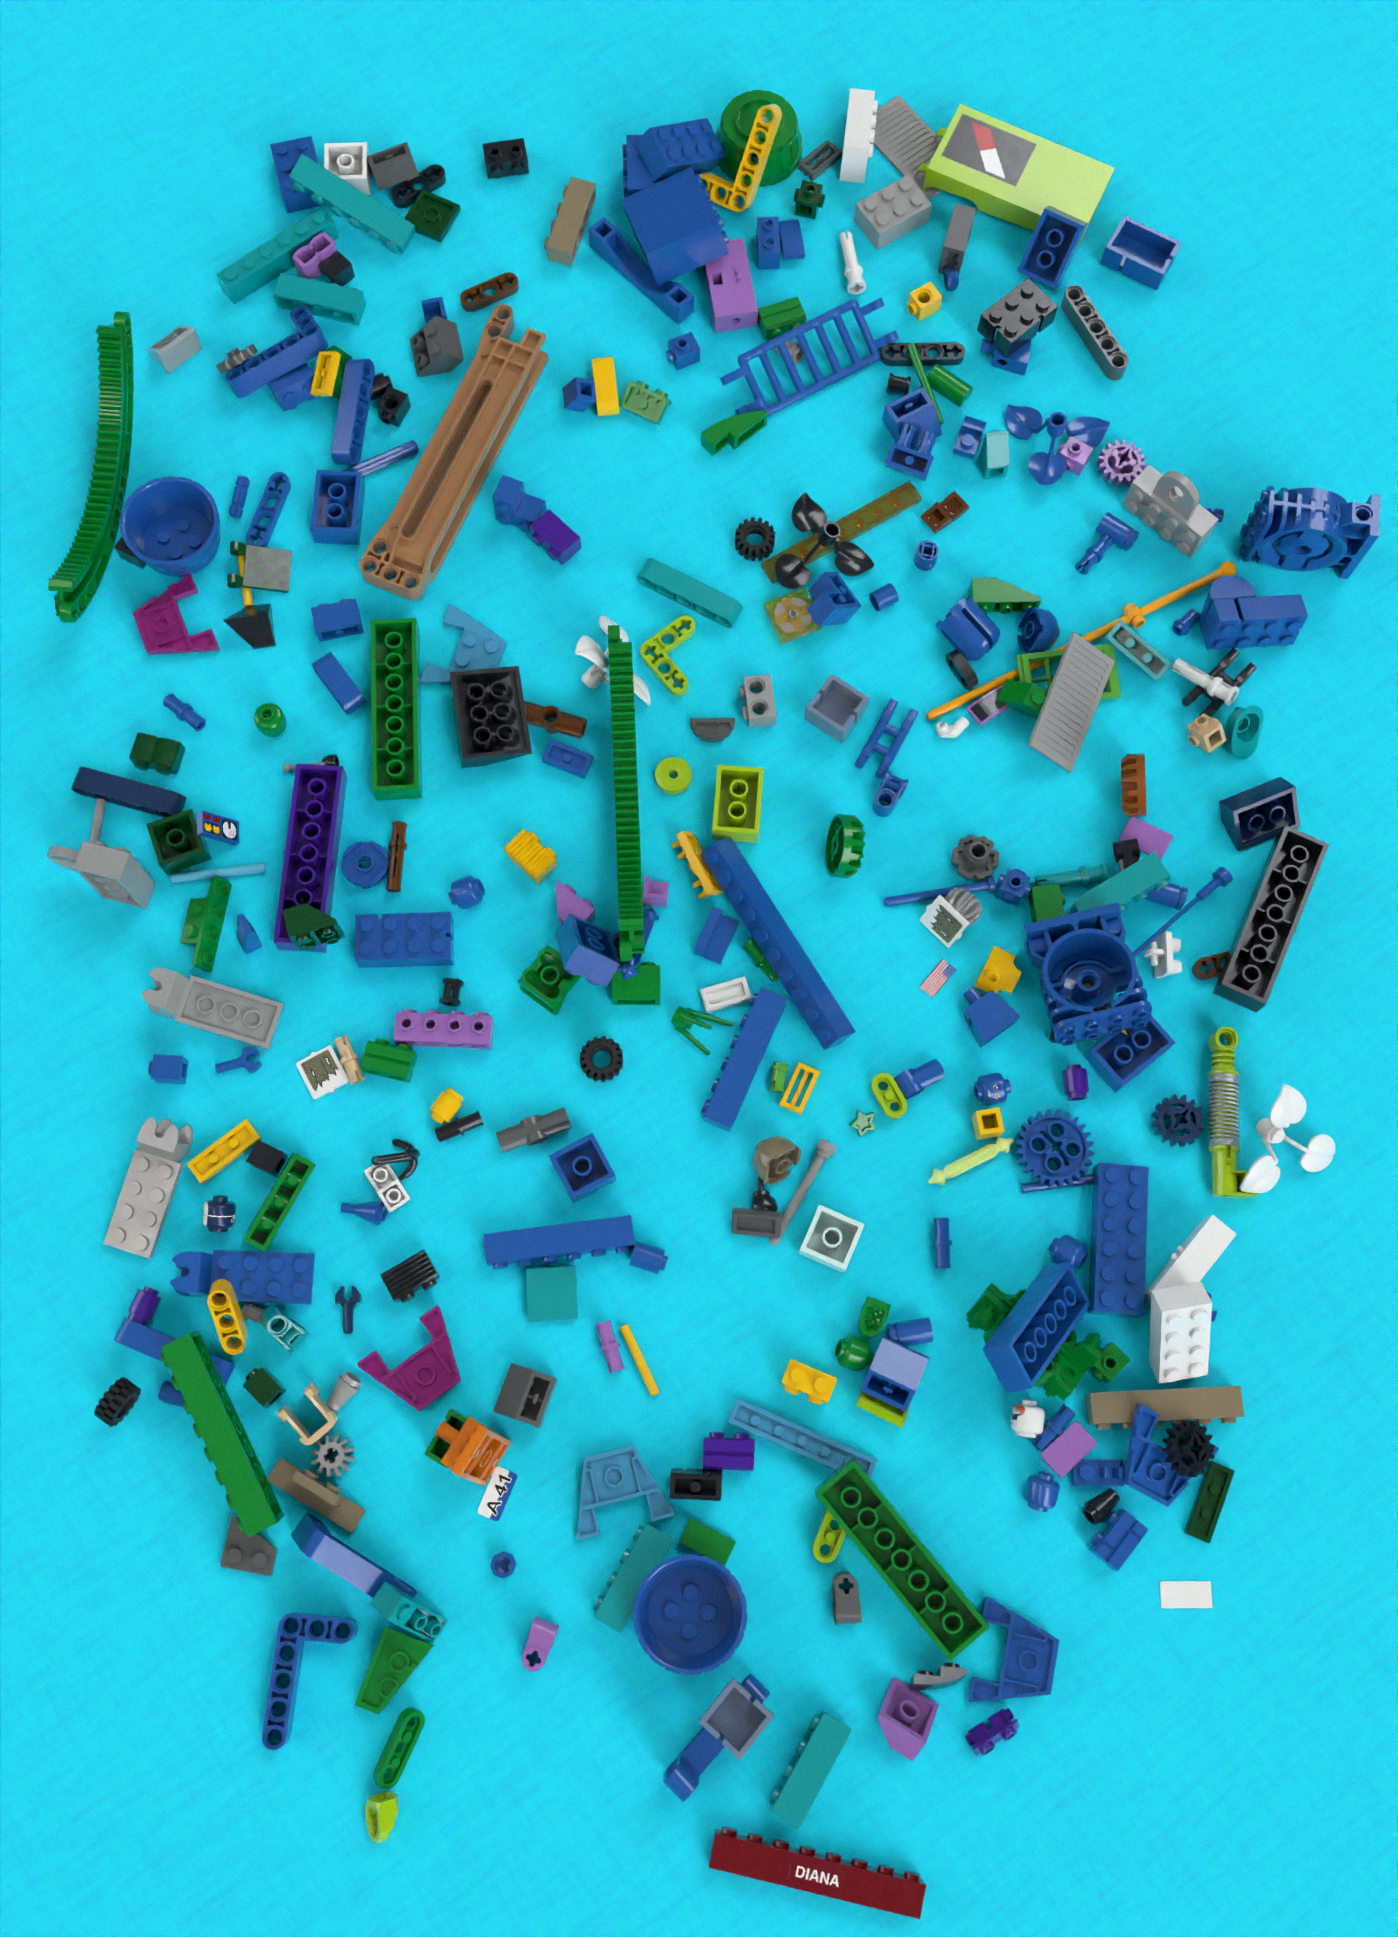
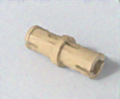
[334,1035,365,1085]

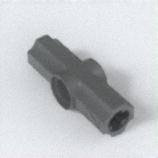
[496,1108,572,1153]

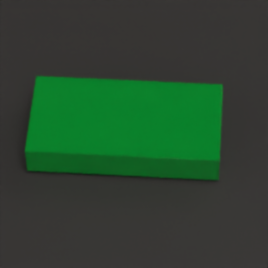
[679,1518,736,1566]

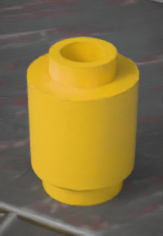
[429,1087,464,1124]

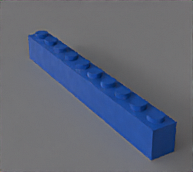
[700,838,856,1050]

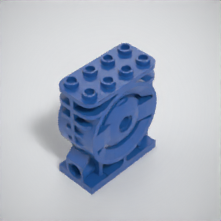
[1239,486,1381,579]
[1024,902,1152,1046]

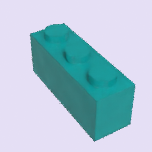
[1106,620,1174,682]

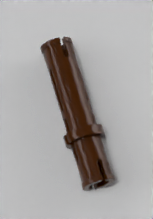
[386,821,407,893]

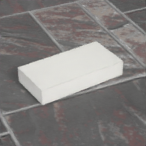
[700,976,752,1013]

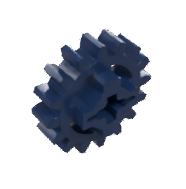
[1151,1094,1205,1148]

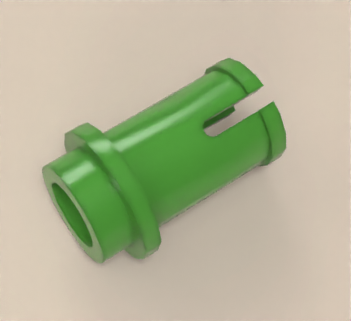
[769,1062,789,1093]

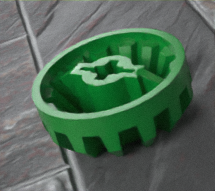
[825,814,866,878]

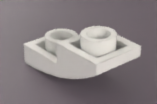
[364,1164,411,1212]

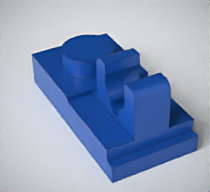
[1071,1459,1124,1486]

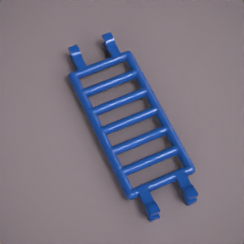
[720,298,899,416]

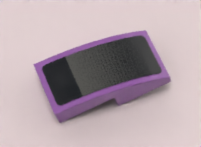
[966,685,1010,728]

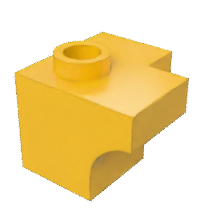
[974,946,1022,994]

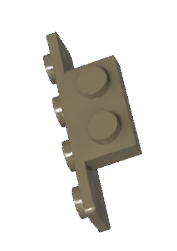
[267,1458,366,1532]

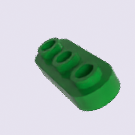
[373,1707,425,1789]

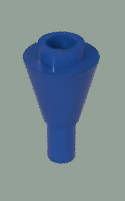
[341,1201,387,1226]

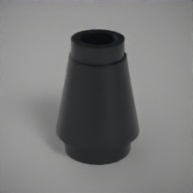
[1082,1488,1120,1525]

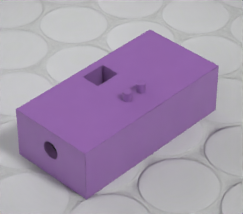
[702,238,758,332]

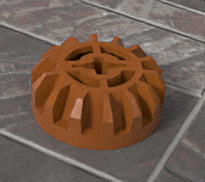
[1121,753,1147,817]

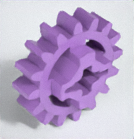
[1097,440,1146,487]

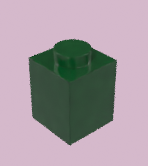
[243,1367,287,1408]

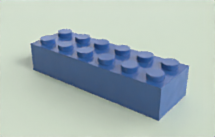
[1088,1162,1149,1318]
[983,1261,1091,1393]

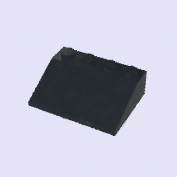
[449,666,532,768]

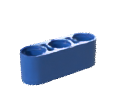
[311,652,367,715]

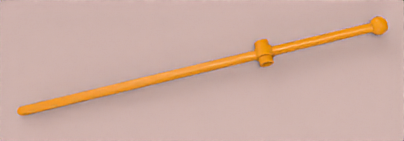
[927,561,1237,720]

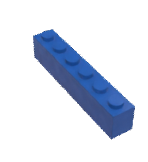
[701,987,787,1132]
[483,1215,635,1270]

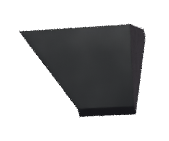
[223,604,276,649]

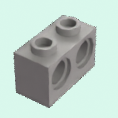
[739,674,777,728]

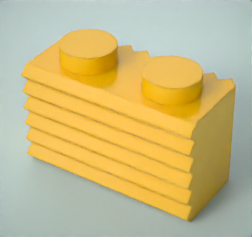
[504,829,557,884]

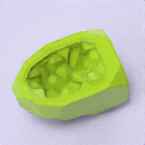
[365,1792,399,1843]

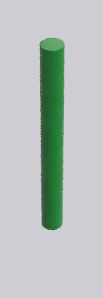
[907,343,944,425]

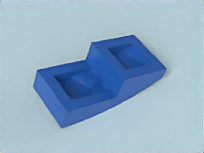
[779,219,805,260]

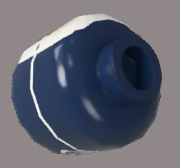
[202,1195,236,1232]

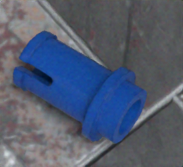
[1172,608,1200,636]

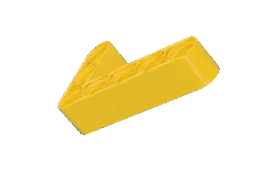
[700,104,782,212]

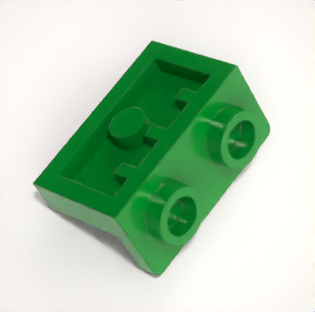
[619,380,672,424]

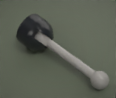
[283,754,339,772]

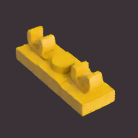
[672,831,723,898]

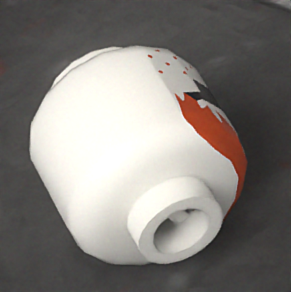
[1011,1400,1045,1439]

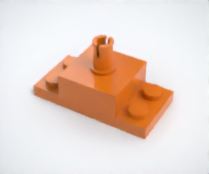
[435,1416,511,1486]

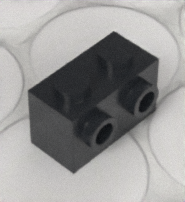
[482,138,529,179]

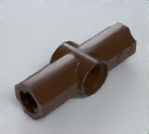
[524,701,587,739]

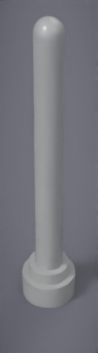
[769,1139,837,1246]

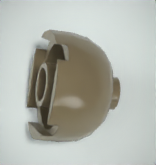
[752,1136,801,1185]

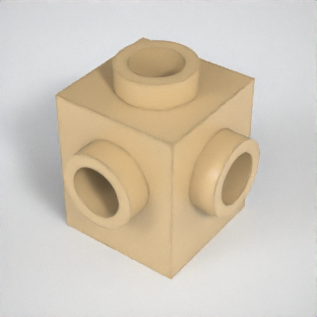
[1186,713,1227,753]

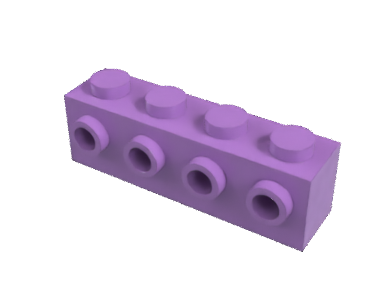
[394,1009,494,1049]

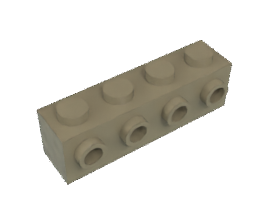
[544,177,596,266]

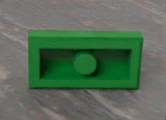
[927,364,973,407]

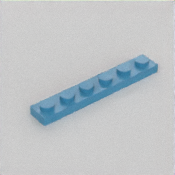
[728,1398,877,1478]

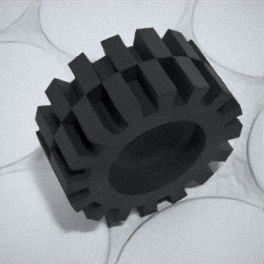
[735,517,775,561]
[580,1036,623,1082]
[94,1377,141,1427]

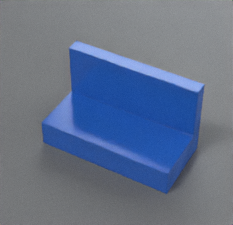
[695,906,739,965]

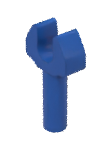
[215,1047,262,1073]

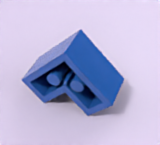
[492,475,547,533]
[807,572,861,627]

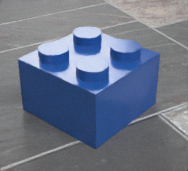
[549,1133,616,1203]

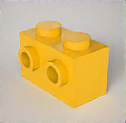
[780,1359,837,1406]

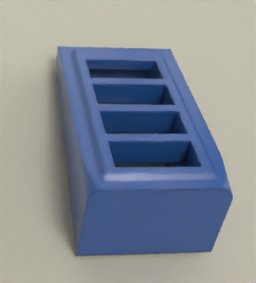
[236,913,262,954]

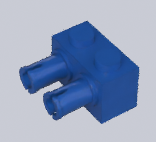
[884,423,938,480]

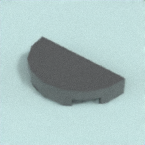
[690,718,735,743]

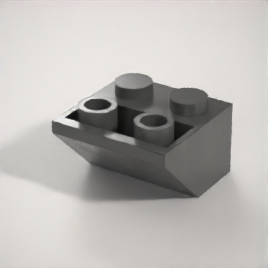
[367,142,419,190]
[410,316,464,377]
[493,1363,558,1429]

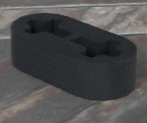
[945,649,979,690]

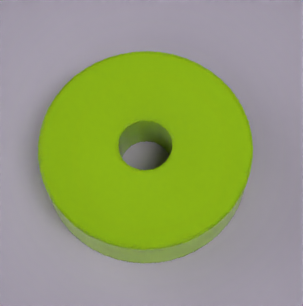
[655,757,692,795]

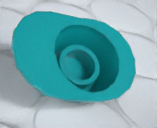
[1226,705,1264,760]

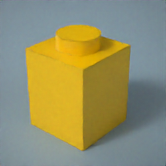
[971,1107,1004,1140]

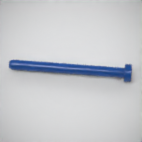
[883,876,996,907]

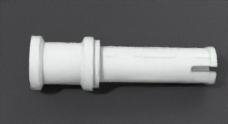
[839,231,866,295]
[1172,658,1240,706]

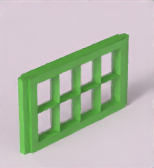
[1015,644,1121,701]

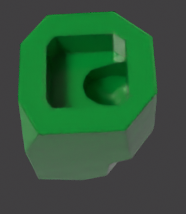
[857,1296,891,1339]

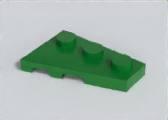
[354,1626,434,1714]

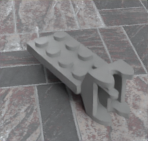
[141,968,284,1050]
[103,1118,193,1259]

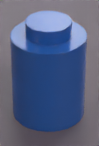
[629,1241,668,1274]

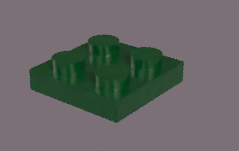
[404,189,461,243]

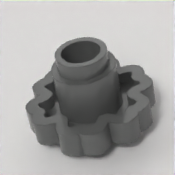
[215,344,258,374]
[951,835,999,882]

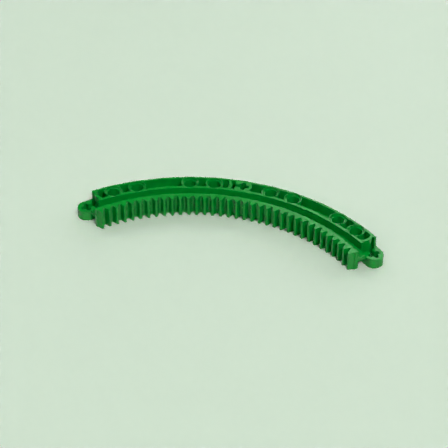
[48,311,134,623]
[608,625,645,962]

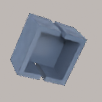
[804,673,869,743]
[698,1676,774,1760]

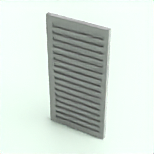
[871,95,943,200]
[1027,632,1115,772]

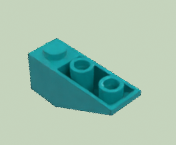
[370,1581,448,1643]

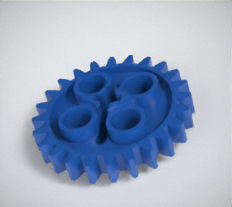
[1014,1109,1095,1188]

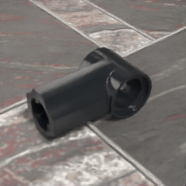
[1113,838,1140,872]

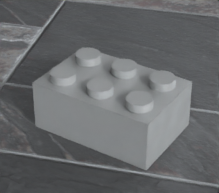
[854,175,932,250]

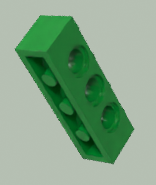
[242,1153,316,1252]

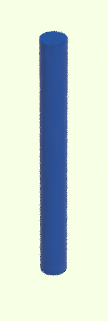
[1021,1174,1094,1193]

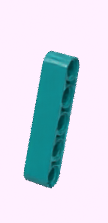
[637,558,743,628]

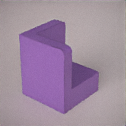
[643,875,669,907]

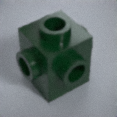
[794,180,825,219]

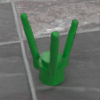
[671,1006,733,1055]

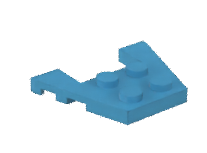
[420,604,507,685]
[577,1445,675,1541]

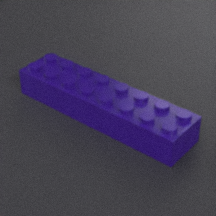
[274,763,347,953]

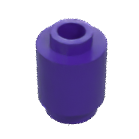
[1062,1064,1089,1101]
[127,1286,161,1325]

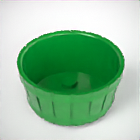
[715,90,802,187]

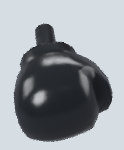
[751,1177,777,1212]

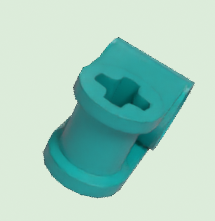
[260,1307,309,1353]

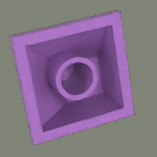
[877,1677,939,1761]

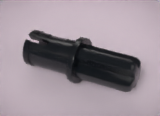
[435,1111,484,1142]

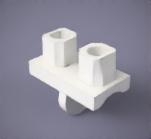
[1143,931,1182,979]

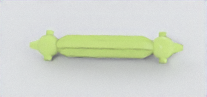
[928,1137,1014,1185]

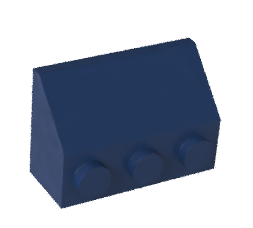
[1219,777,1300,851]

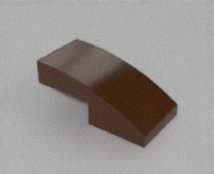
[920,490,969,533]

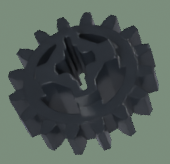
[1162,1420,1215,1477]

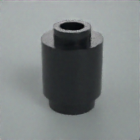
[370,372,393,400]

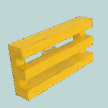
[310,351,341,397]
[779,1062,820,1116]

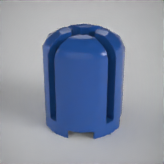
[935,595,1000,662]

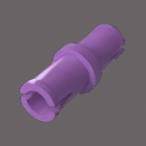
[595,1320,625,1373]

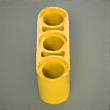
[591,357,619,416]
[207,1279,248,1355]

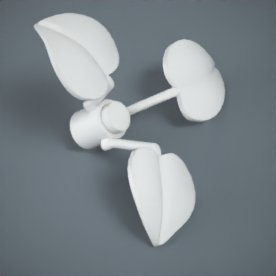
[575,615,650,706]
[1239,1084,1335,1193]

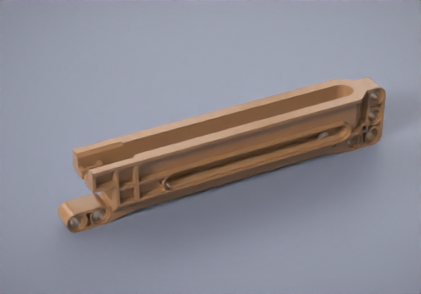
[359,304,549,601]

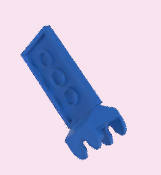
[170,1250,315,1304]

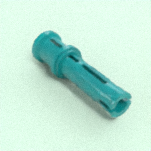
[1035,863,1108,887]

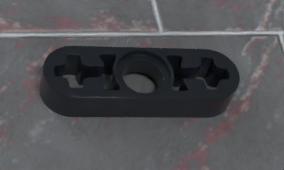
[391,164,446,208]

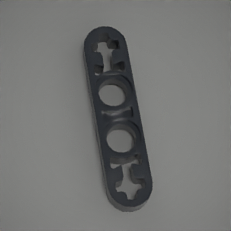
[881,342,965,366]

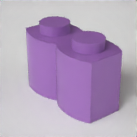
[292,232,337,279]

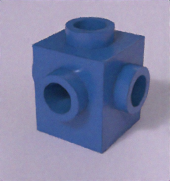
[995,868,1031,906]

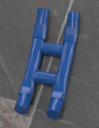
[855,698,919,779]

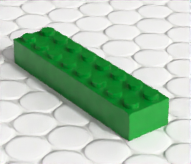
[370,618,423,801]
[160,1330,284,1538]
[814,1457,990,1661]

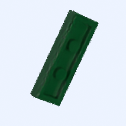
[1184,1461,1235,1544]

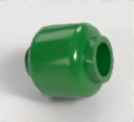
[254,703,287,737]
[834,1335,873,1372]

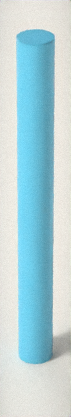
[171,863,266,883]

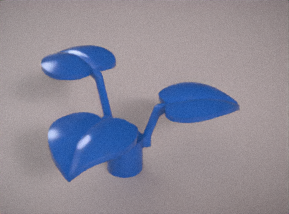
[1006,404,1110,485]

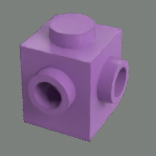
[1056,436,1093,476]

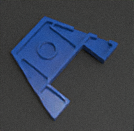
[1123,1403,1219,1507]
[968,1597,1059,1703]

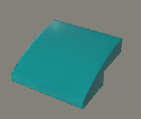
[526,1265,578,1321]

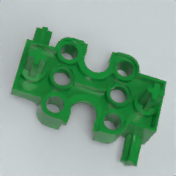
[966,1283,1102,1401]

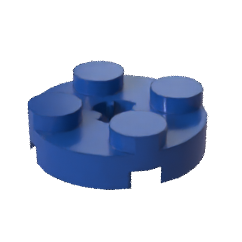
[342,841,389,889]

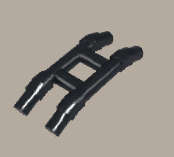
[1182,648,1257,717]

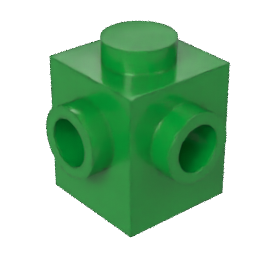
[1089,1342,1131,1383]

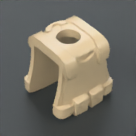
[276,1382,338,1445]

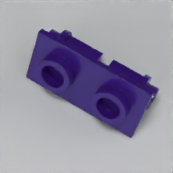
[965,1708,1020,1756]

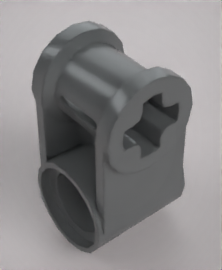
[832,1572,862,1625]

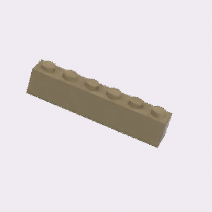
[1085,1386,1244,1429]

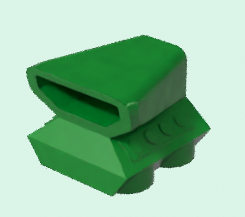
[517,945,581,1016]

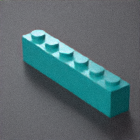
[289,154,416,254]
[216,207,339,304]

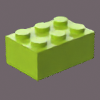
[712,765,764,843]

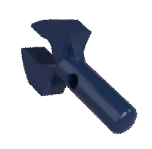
[335,1285,362,1334]

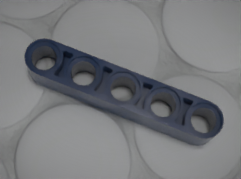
[71,767,186,818]

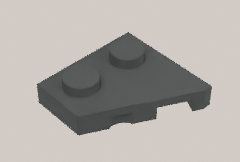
[220,1516,278,1576]

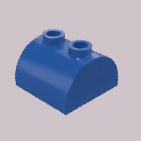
[1199,575,1256,628]

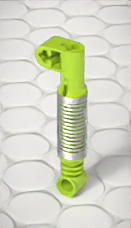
[1207,1027,1260,1199]

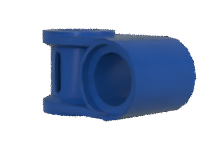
[872,770,909,817]

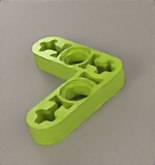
[640,615,695,697]

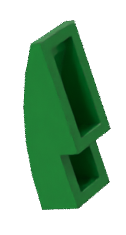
[701,410,768,456]

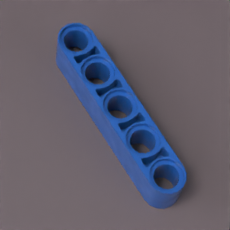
[331,359,375,465]
[113,1317,236,1386]

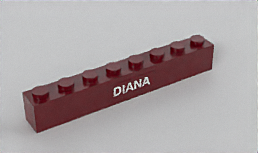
[708,1826,926,1919]

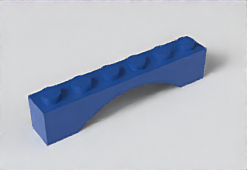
[588,217,694,325]

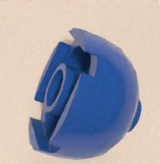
[1017,607,1060,653]

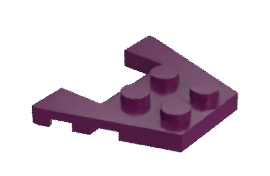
[133,573,220,655]
[357,1305,461,1411]

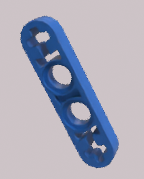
[246,472,291,547]

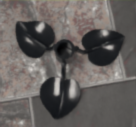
[774,492,874,589]

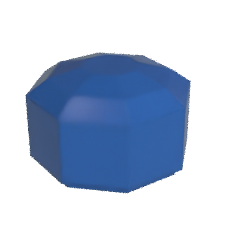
[943,268,959,291]
[490,1551,517,1578]

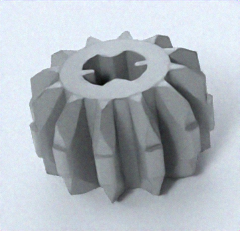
[944,887,983,927]
[311,1433,355,1478]

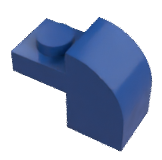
[953,415,987,459]

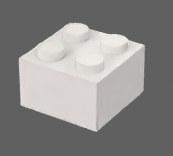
[324,142,371,195]

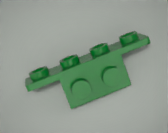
[180,876,232,972]

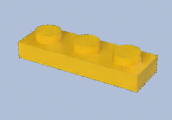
[187,1119,262,1184]

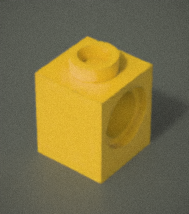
[907,281,942,321]

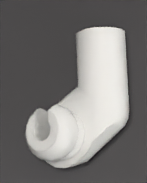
[936,717,969,738]

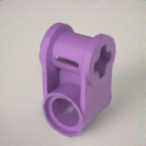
[522,1616,559,1671]

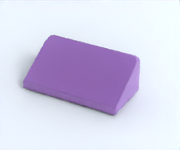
[1118,817,1173,860]
[1041,1421,1097,1479]

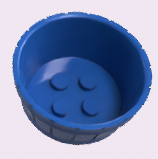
[120,476,220,577]
[633,1554,747,1675]

